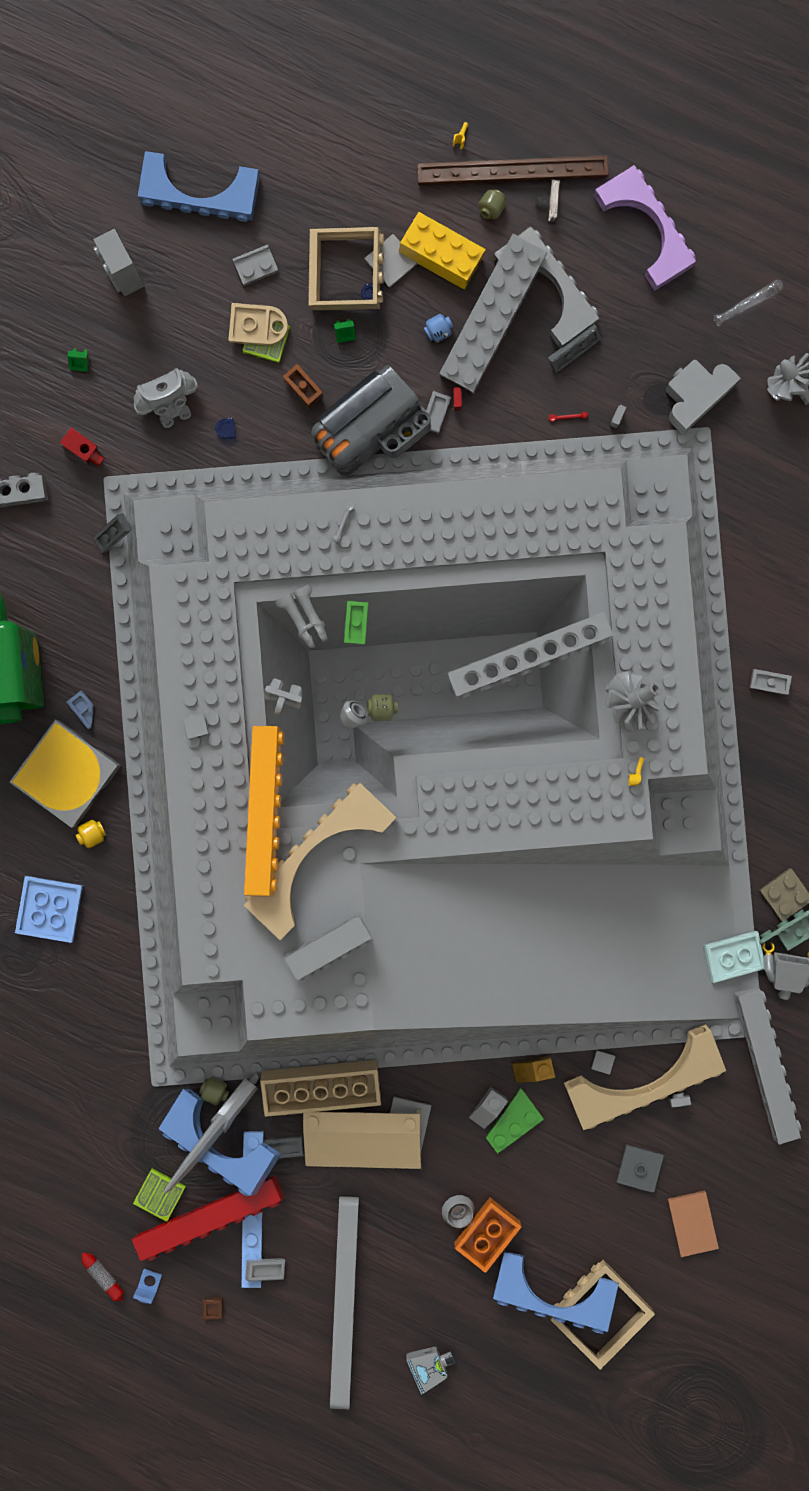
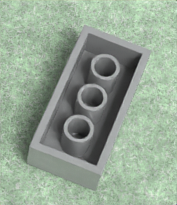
[93,229,144,297]
[284,913,371,981]

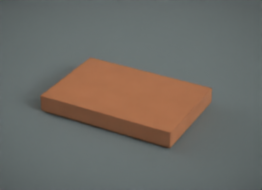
[667,1190,719,1257]

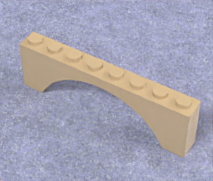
[244,783,397,940]
[564,1024,726,1130]

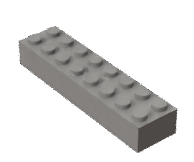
[439,234,547,394]

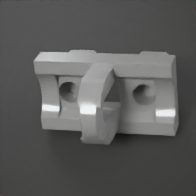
[264,678,302,716]

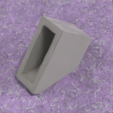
[469,1086,508,1129]

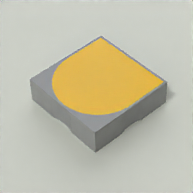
[10,720,121,828]

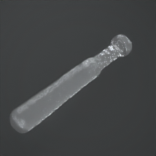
[713,280,783,326]

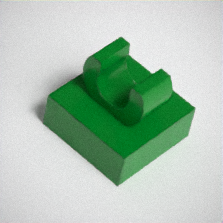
[334,319,356,343]
[67,348,90,372]

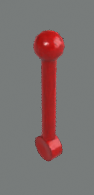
[549,412,588,422]

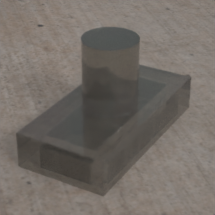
[535,180,560,224]

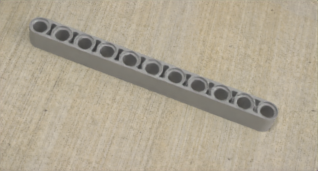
[330,1196,359,1410]

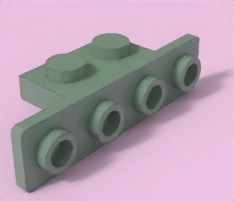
[760,910,809,951]

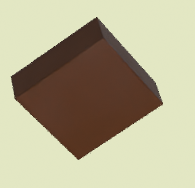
[202,1298,223,1320]

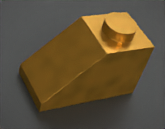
[512,1055,555,1083]

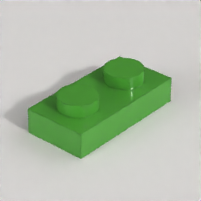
[344,601,368,645]

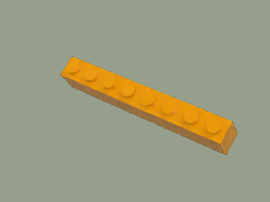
[244,726,284,897]

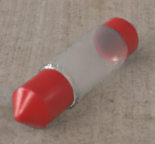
[82,1253,124,1301]

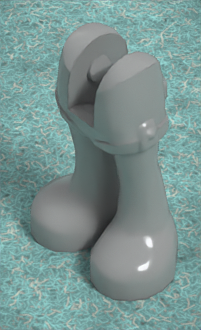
[275,584,328,649]

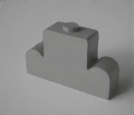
[666,360,741,435]

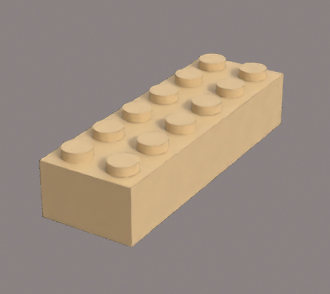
[260,1060,381,1117]

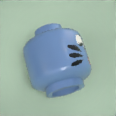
[424,314,454,343]

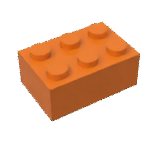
[454,1197,522,1273]

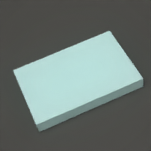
[703,931,764,983]

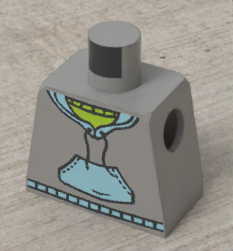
[406,1347,455,1394]

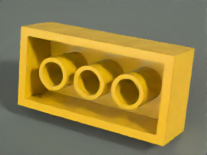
[399,212,486,290]

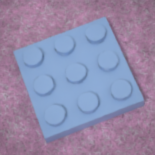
[15,876,83,943]

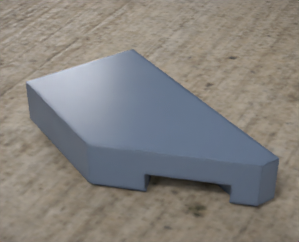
[67,690,94,730]

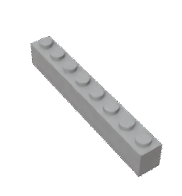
[734,987,801,1144]

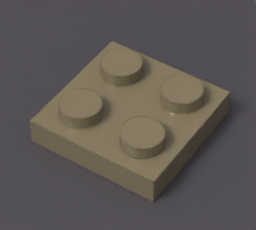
[759,868,809,922]

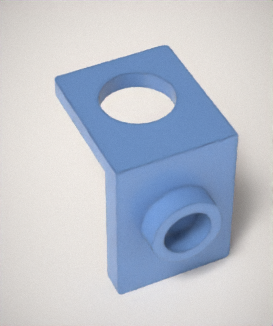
[133,1268,162,1304]

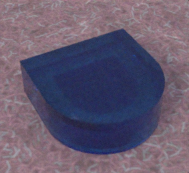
[361,283,384,300]
[215,418,236,439]

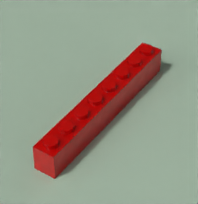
[131,1175,284,1261]

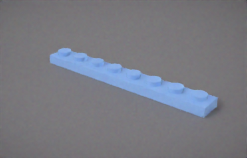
[242,1131,264,1288]

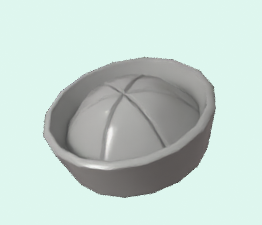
[442,1195,475,1228]

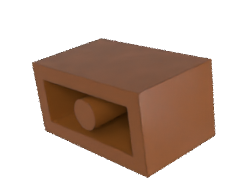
[283,364,324,410]

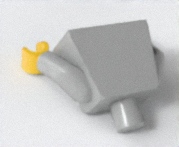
[762,942,809,1000]

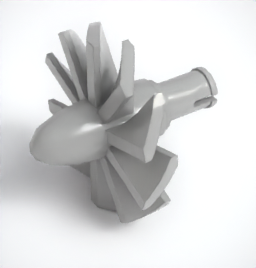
[767,353,809,405]
[605,671,661,732]

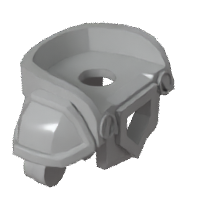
[134,368,198,428]

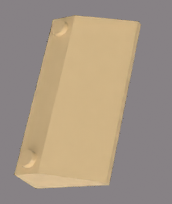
[303,1110,421,1169]

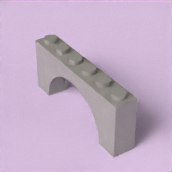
[493,227,599,349]

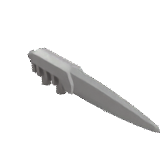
[164,1073,260,1194]

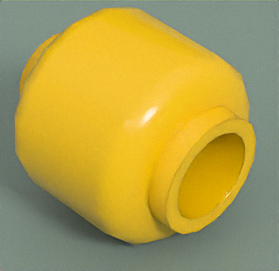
[75,820,106,848]

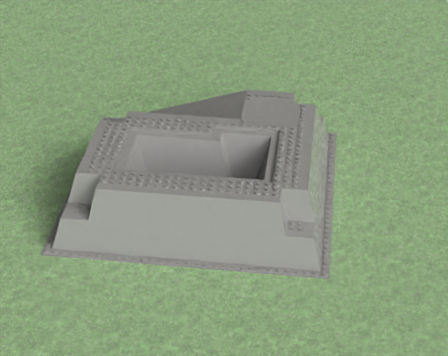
[104,427,759,1086]

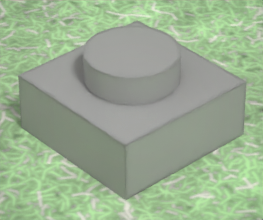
[668,1091,691,1107]

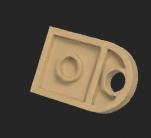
[228,303,288,346]

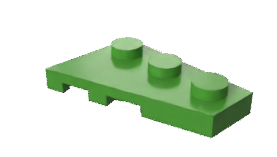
[486,1087,544,1154]

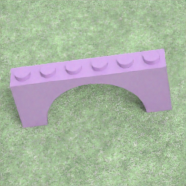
[594,165,696,291]

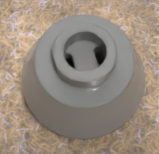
[340,701,367,728]

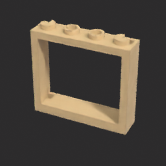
[309,227,384,311]
[549,1260,655,1370]

